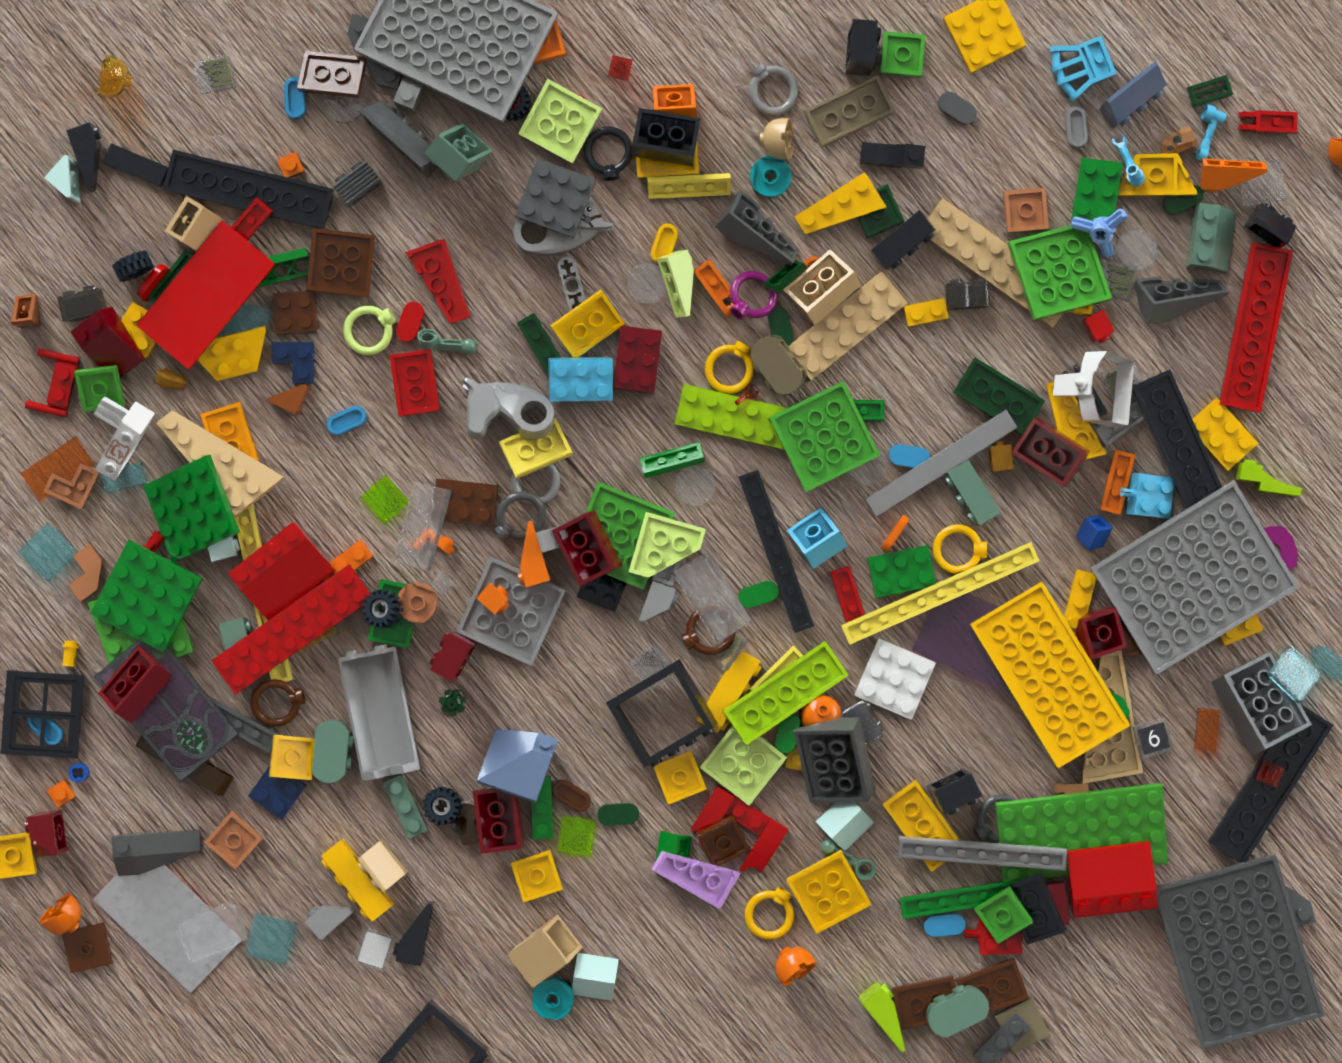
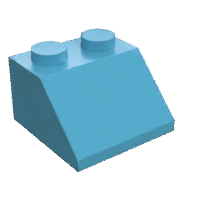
[787,508,848,569]

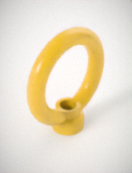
[705,340,754,394]
[933,524,987,574]
[744,886,794,940]

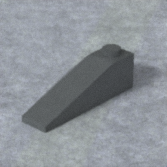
[715,190,799,265]
[1135,277,1229,324]
[112,830,201,876]

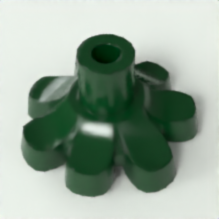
[439,689,466,716]

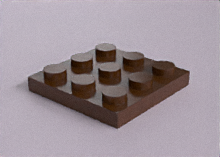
[306,228,375,298]

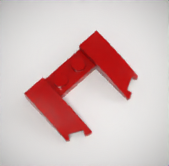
[690,785,789,873]

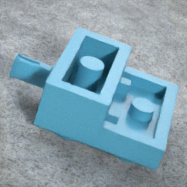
[1119,473,1174,519]

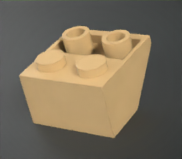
[165,196,226,251]
[358,839,408,892]

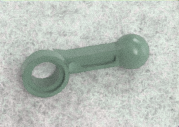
[417,329,477,355]
[821,839,876,880]

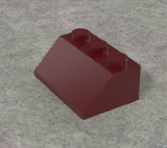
[552,510,622,586]
[98,645,172,724]
[472,788,525,854]

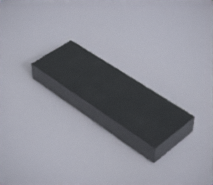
[103,143,168,187]

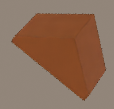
[11,294,40,328]
[267,384,311,416]

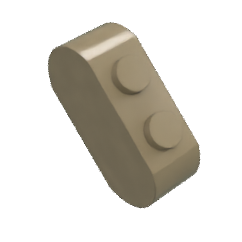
[751,335,806,394]

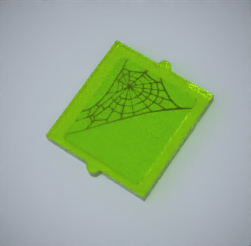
[361,475,410,524]
[557,815,596,856]

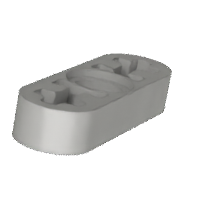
[557,257,586,311]

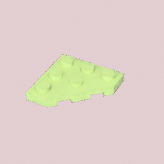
[629,512,706,578]

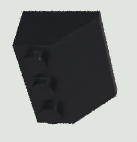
[631,108,701,167]

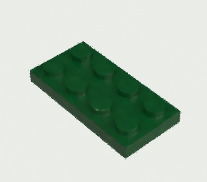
[952,357,1045,436]

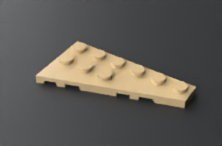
[156,410,285,518]
[1081,650,1143,784]

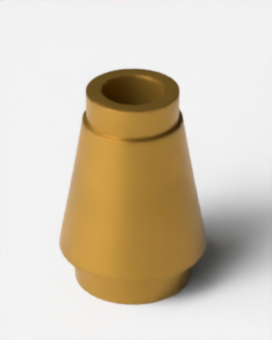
[155,368,187,389]

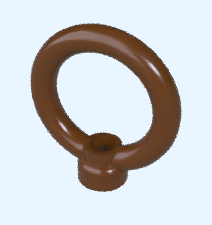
[681,606,736,655]
[250,679,306,727]

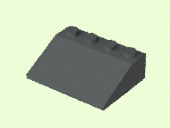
[359,101,439,179]
[1211,652,1312,755]
[793,717,876,803]

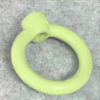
[343,306,397,355]

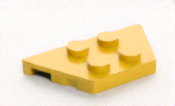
[1118,153,1197,197]
[198,326,266,381]

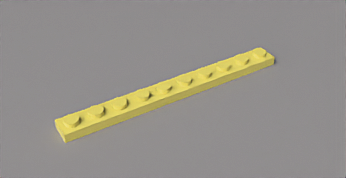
[235,504,293,682]
[840,542,1039,645]

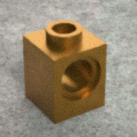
[988,441,1014,472]

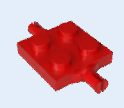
[964,916,1023,955]

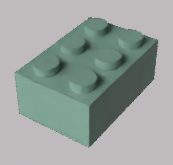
[425,123,493,181]

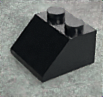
[1243,203,1296,248]

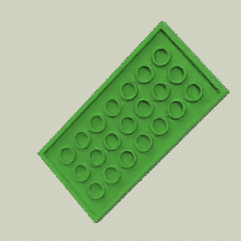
[995,783,1168,881]

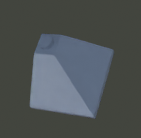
[476,729,558,803]

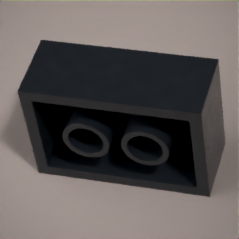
[845,19,881,76]
[927,768,983,815]

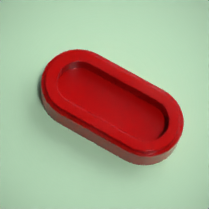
[137,264,169,302]
[396,302,424,342]

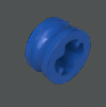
[69,763,90,782]

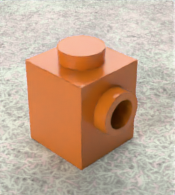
[476,583,510,615]

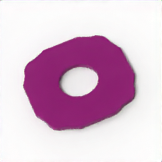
[1263,526,1298,571]

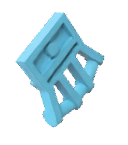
[1050,36,1117,102]

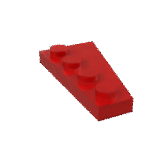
[405,239,471,324]

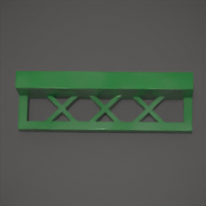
[257,248,310,288]

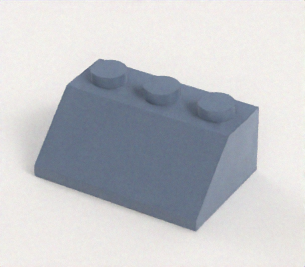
[1099,61,1167,128]

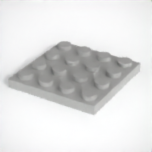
[456,556,566,666]

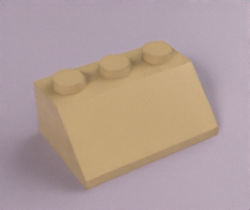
[783,250,861,325]

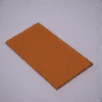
[21,436,94,501]

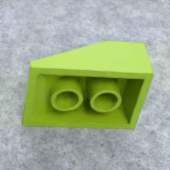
[858,980,905,1052]

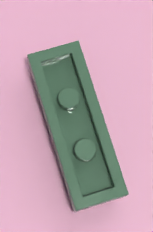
[383,774,429,839]

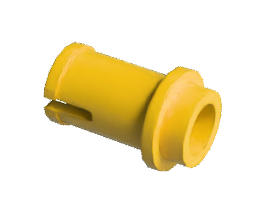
[62,640,79,667]

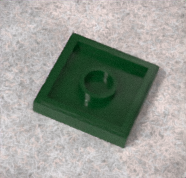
[857,184,905,239]

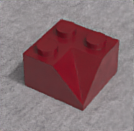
[1075,607,1127,660]
[25,809,68,856]

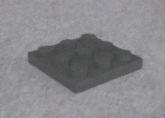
[515,158,596,239]

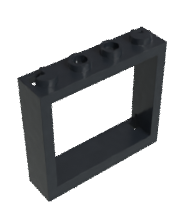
[606,659,718,767]
[378,999,488,1063]

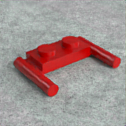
[25,348,80,418]

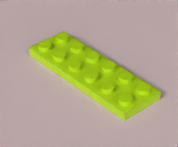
[674,384,787,450]
[722,641,849,746]

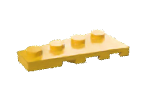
[795,172,887,235]
[1045,382,1107,460]

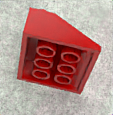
[228,521,336,621]
[1067,841,1158,918]

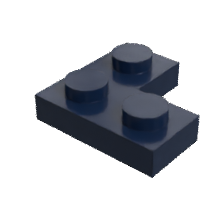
[272,342,314,384]

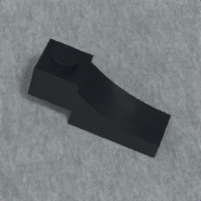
[859,142,926,169]

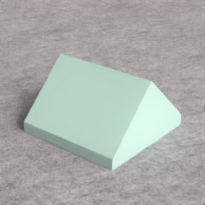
[44,155,81,204]
[816,802,874,851]
[572,953,619,1001]

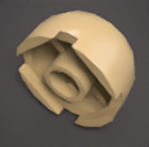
[760,118,794,160]

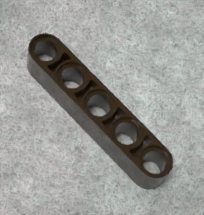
[136,727,234,796]

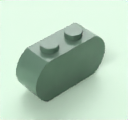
[312,719,354,783]
[926,985,989,1038]

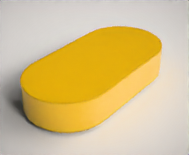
[651,224,678,264]

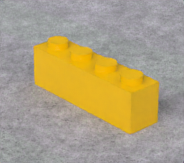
[696,648,761,733]
[321,838,394,922]

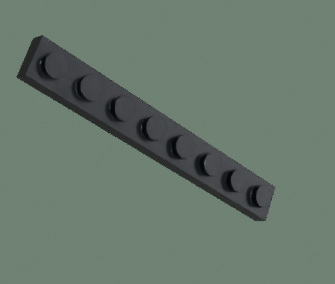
[739,470,814,633]

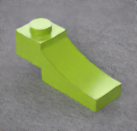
[1235,460,1302,497]

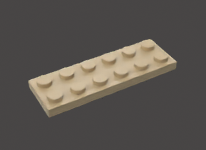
[788,271,908,381]

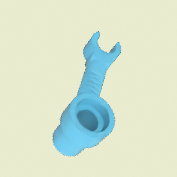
[1195,104,1226,161]
[1112,134,1145,187]

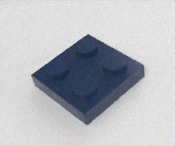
[248,765,307,820]

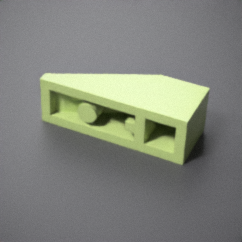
[657,249,694,318]

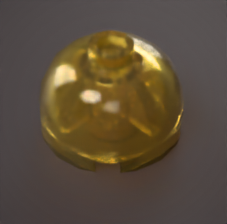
[97,54,132,97]

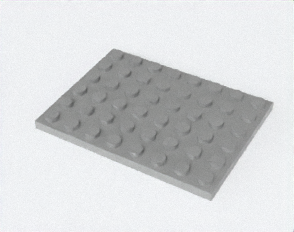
[353,0,558,123]
[1090,481,1299,675]

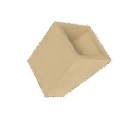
[507,914,583,988]

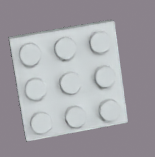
[854,638,936,720]

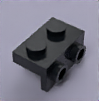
[577,574,627,612]

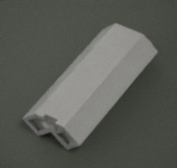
[338,644,420,781]

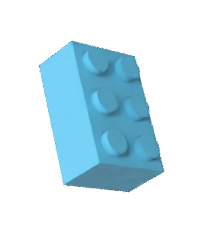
[548,357,613,402]

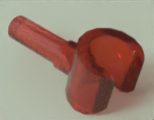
[735,384,759,405]

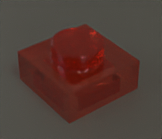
[608,55,633,81]
[1256,760,1285,788]

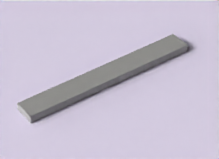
[865,410,1017,517]
[897,836,1067,871]

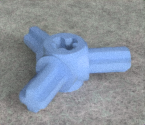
[1071,209,1128,258]

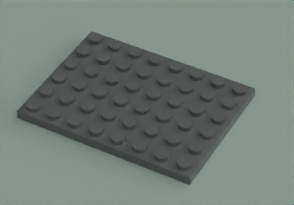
[1156,854,1325,1049]

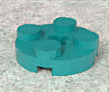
[750,155,791,198]
[532,976,575,1020]

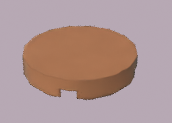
[398,582,439,623]

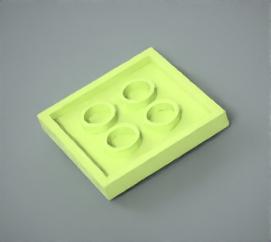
[518,79,603,164]
[700,726,787,805]

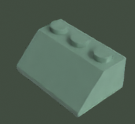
[1186,203,1236,273]

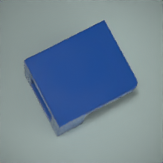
[1076,515,1112,550]

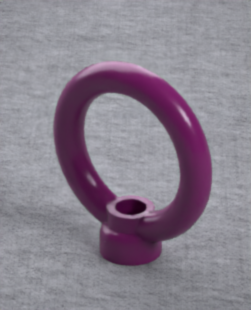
[730,271,778,320]

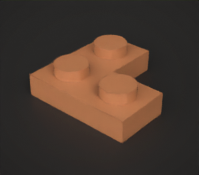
[43,463,100,510]

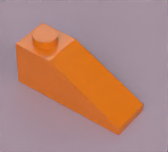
[1199,158,1267,192]
[517,520,550,589]

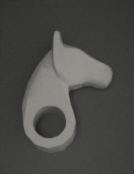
[462,378,555,440]

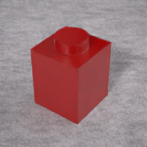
[1082,309,1115,344]

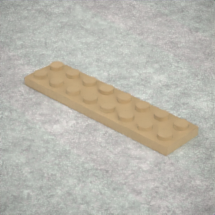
[928,198,1063,328]

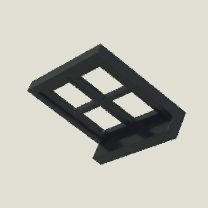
[0,670,84,758]

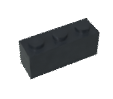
[871,210,937,270]

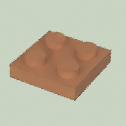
[1003,188,1049,233]
[204,811,264,870]

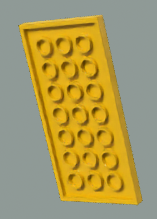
[970,582,1131,768]

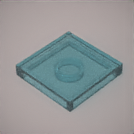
[18,523,78,581]
[1267,646,1322,704]
[245,913,296,964]

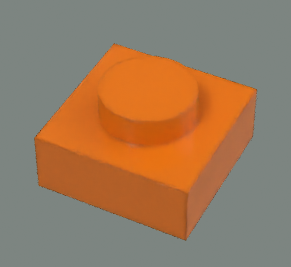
[277,152,305,178]
[47,779,77,808]

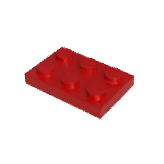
[389,349,440,417]

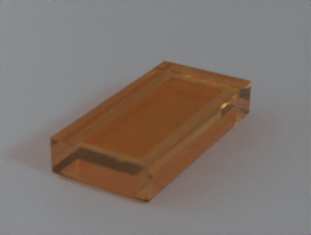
[1194,708,1220,751]

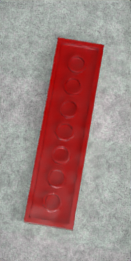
[1219,242,1293,413]
[211,564,370,695]

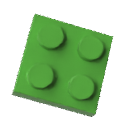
[880,31,925,78]
[74,365,125,412]
[974,886,1033,944]

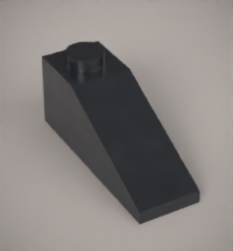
[66,122,102,192]
[393,901,434,966]

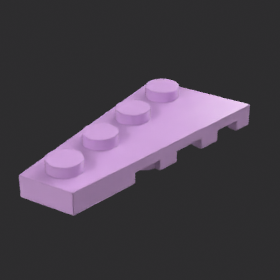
[652,851,741,909]

